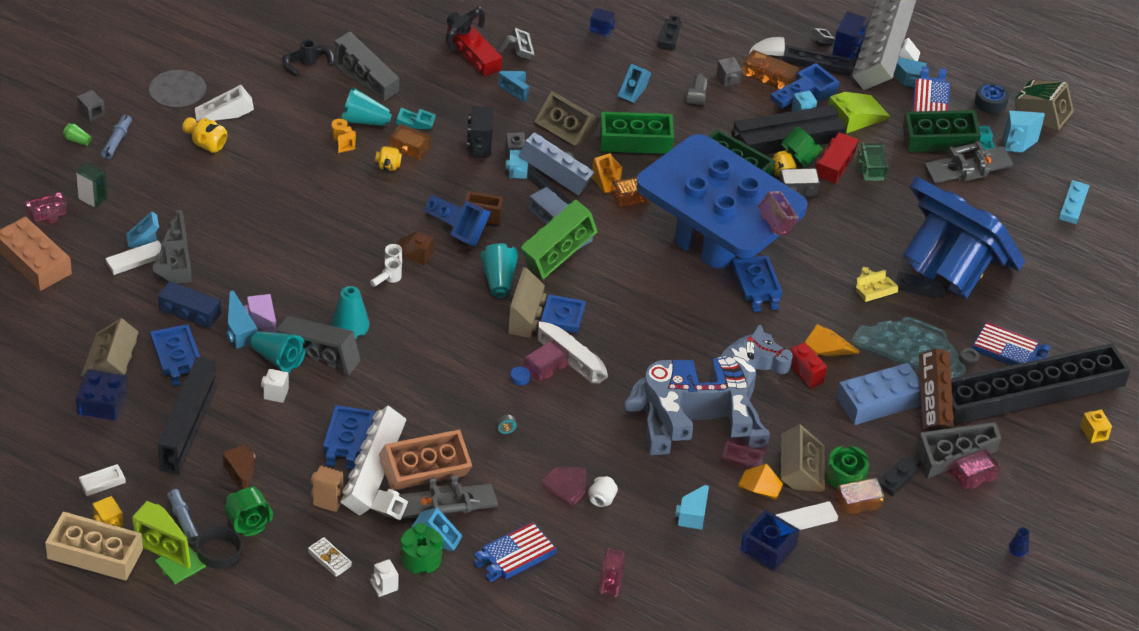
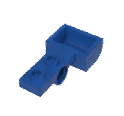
[770,63,839,108]
[424,194,491,247]

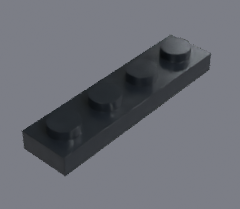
[783,45,854,75]

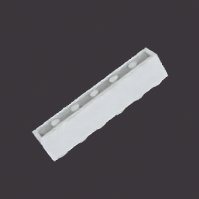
[340,406,406,516]

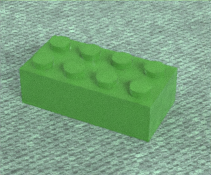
[521,200,597,280]

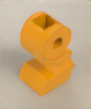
[332,119,356,153]

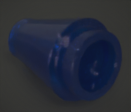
[1009,527,1030,557]

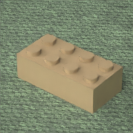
[45,512,143,581]

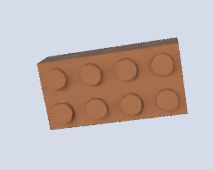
[0,216,72,291]
[379,429,472,490]

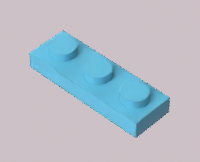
[1059,180,1090,224]

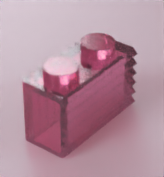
[758,191,799,235]
[523,339,569,382]
[952,449,1001,489]
[599,548,626,597]

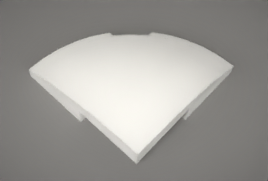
[749,37,785,60]

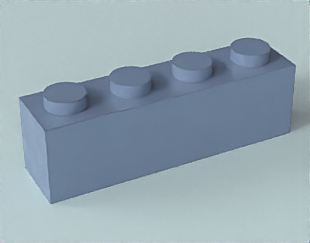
[519,132,594,196]
[529,187,593,249]

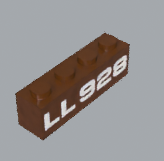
[919,348,954,431]

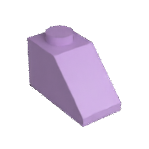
[244,294,276,333]

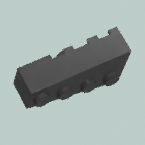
[335,32,400,101]
[276,316,361,375]

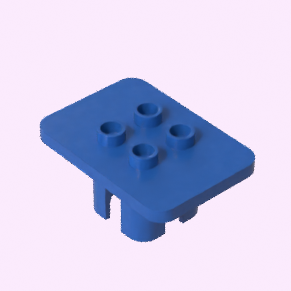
[636,134,807,268]
[903,177,1025,299]

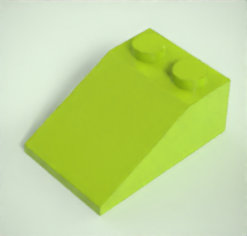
[829,92,890,134]
[132,501,191,569]

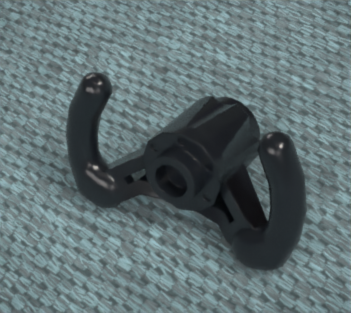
[446,7,485,51]
[282,39,334,76]

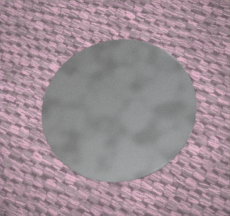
[149,70,206,107]

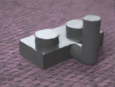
[496,28,534,60]

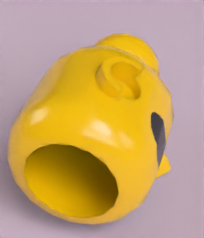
[182,117,227,153]

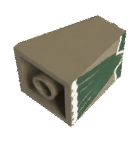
[1015,80,1074,130]

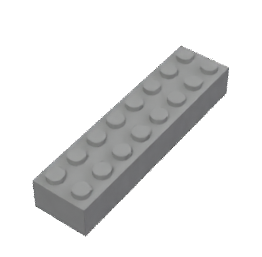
[852,0,916,90]

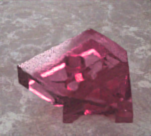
[25,192,67,223]
[542,467,587,507]

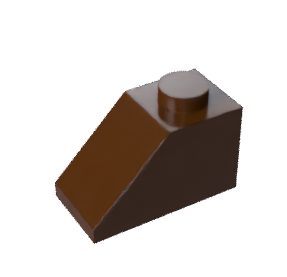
[396,232,434,265]
[223,444,256,490]

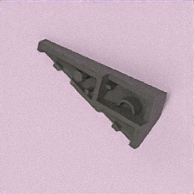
[153,210,192,284]

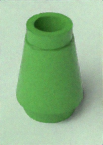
[63,123,92,146]

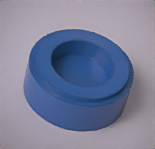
[510,366,530,385]

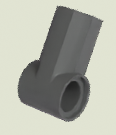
[687,74,707,106]

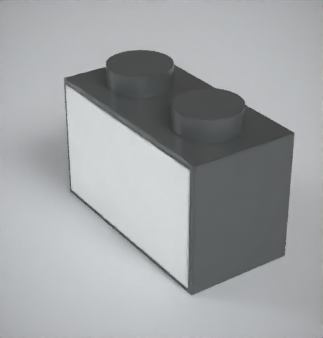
[779,168,820,197]

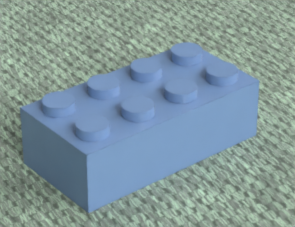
[836,363,921,425]

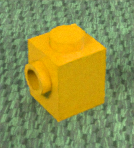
[1080,409,1112,443]
[93,496,124,527]

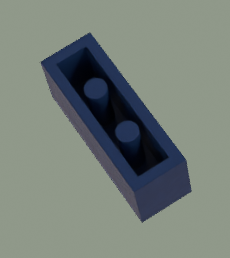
[158,281,221,328]

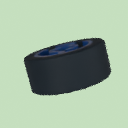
[975,82,1009,114]

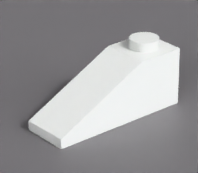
[195,85,254,121]

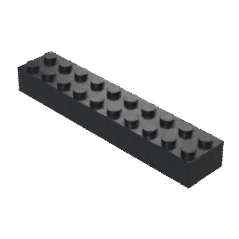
[951,343,1131,424]

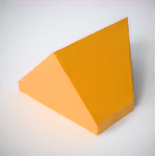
[592,153,623,193]
[738,464,783,500]

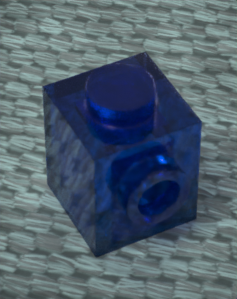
[589,8,617,36]

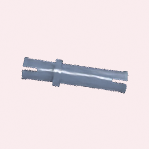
[101,114,132,159]
[167,489,198,545]

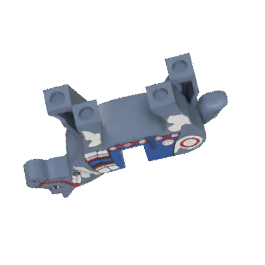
[623,325,793,455]

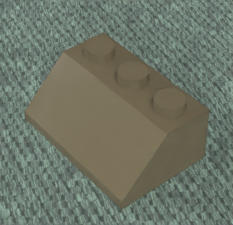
[534,91,601,147]
[508,267,547,338]
[81,318,138,382]
[780,424,825,492]

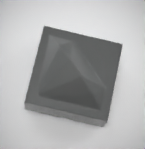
[812,28,835,44]

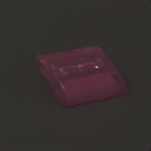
[721,433,769,468]

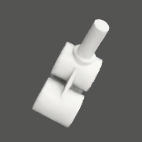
[370,244,402,287]

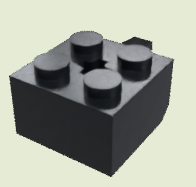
[466,106,494,158]

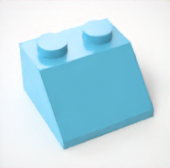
[1003,110,1045,152]

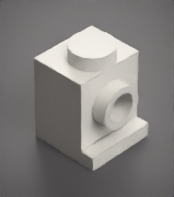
[370,559,398,597]

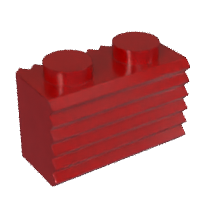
[790,342,827,388]

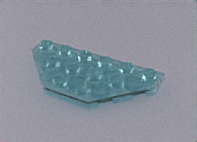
[851,317,966,379]

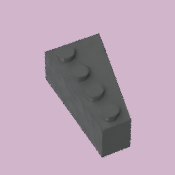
[916,422,1002,479]

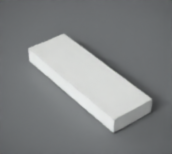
[105,240,161,275]
[773,501,838,535]

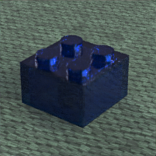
[832,11,868,59]
[76,369,128,421]
[740,509,800,570]

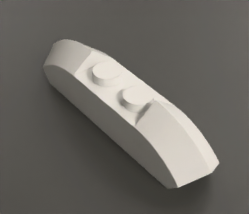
[538,322,608,384]

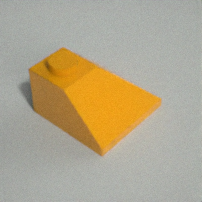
[805,324,860,356]

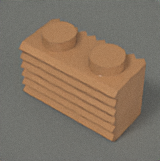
[311,465,343,512]

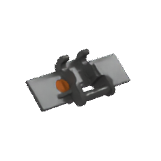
[925,141,1014,183]
[399,475,498,519]

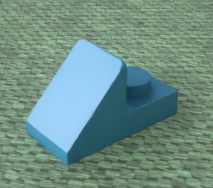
[498,71,529,103]
[126,212,159,248]

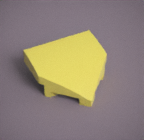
[856,267,898,302]

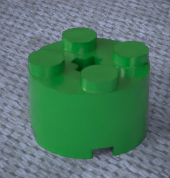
[781,126,823,168]
[826,446,869,494]
[225,486,273,536]
[400,523,443,574]

